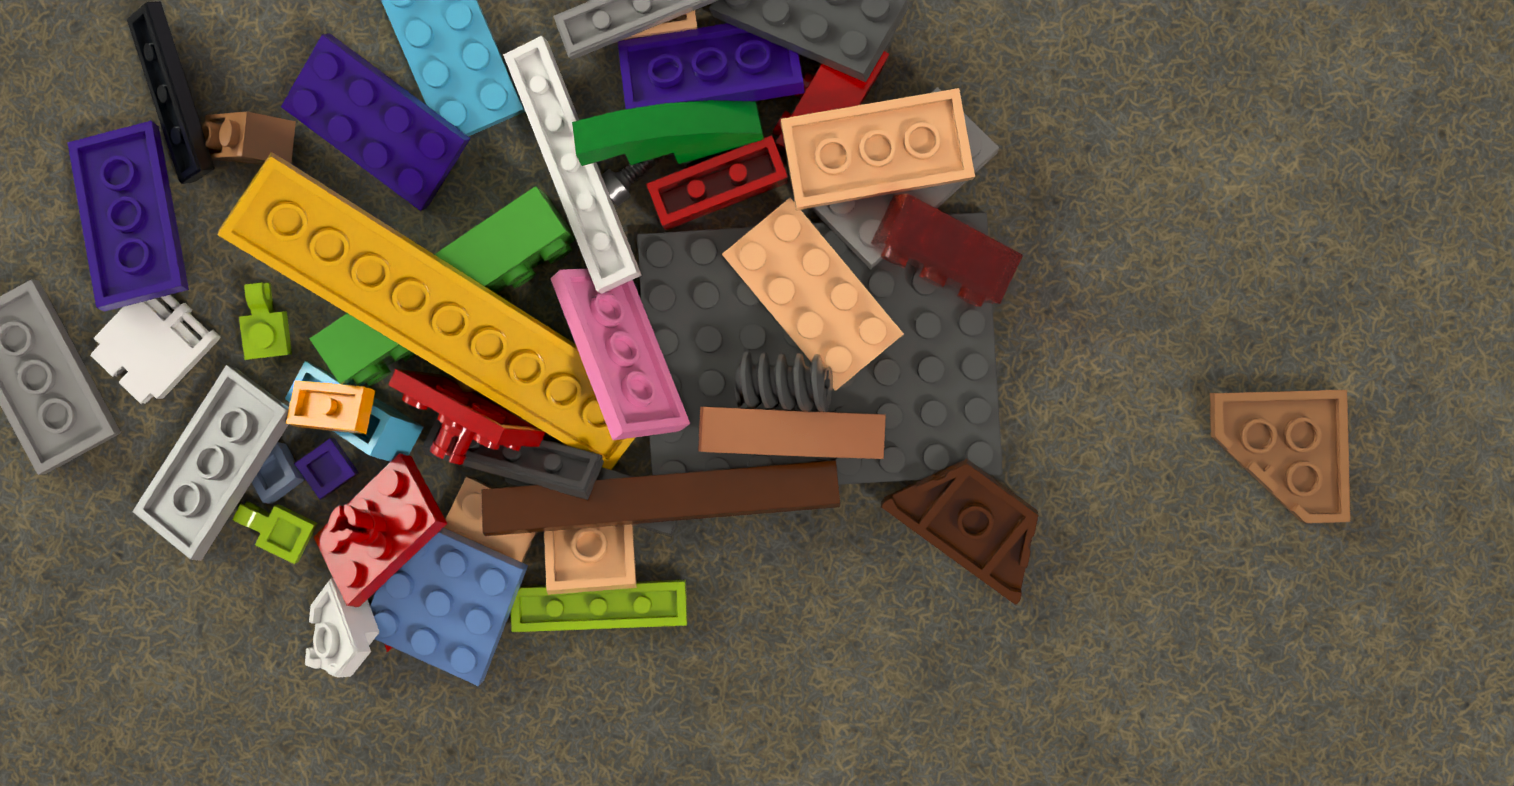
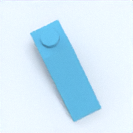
[285,361,424,462]

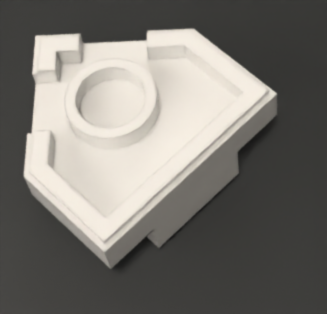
[305,578,380,677]

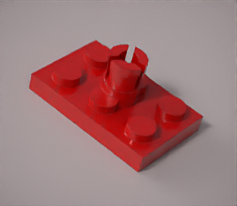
[388,369,546,465]
[314,453,448,607]

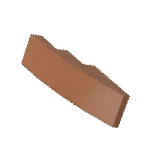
[698,406,886,459]

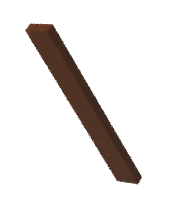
[481,460,840,536]

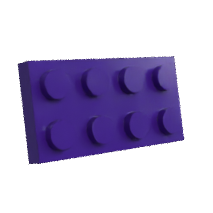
[618,23,804,109]
[281,33,471,211]
[67,121,189,312]

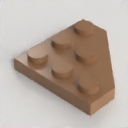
[1210,390,1350,523]

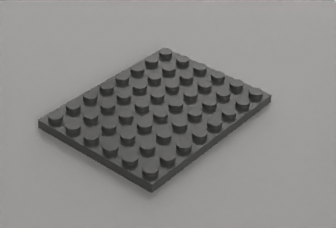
[637,212,1003,485]

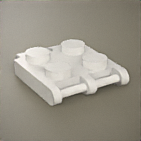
[90,295,220,404]

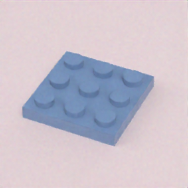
[370,528,528,686]

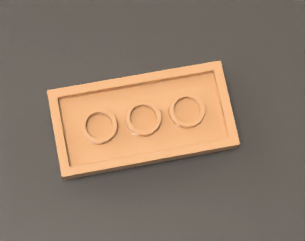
[781,88,975,210]
[722,198,904,391]

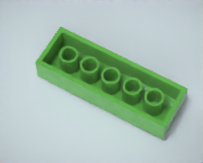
[309,186,576,386]

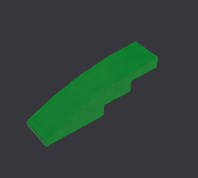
[572,100,764,166]

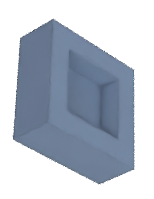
[252,442,305,504]

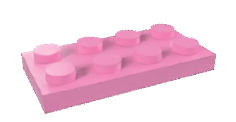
[550,269,690,440]

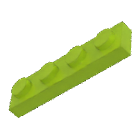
[511,580,688,632]

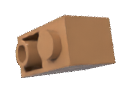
[201,111,296,165]

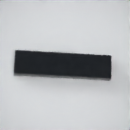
[127,1,215,184]

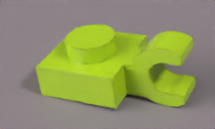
[239,282,292,360]
[232,501,318,564]

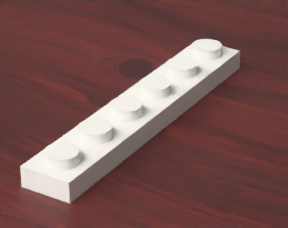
[503,36,642,294]

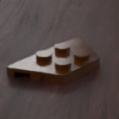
[881,459,1039,605]

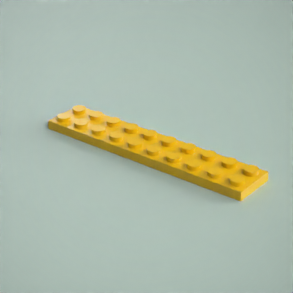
[218,152,636,470]

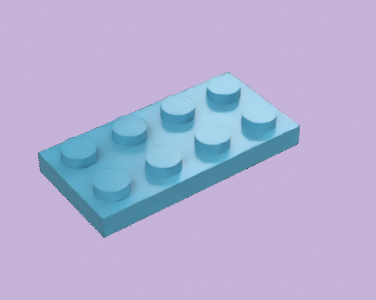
[381,0,526,136]

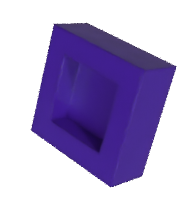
[294,438,359,499]

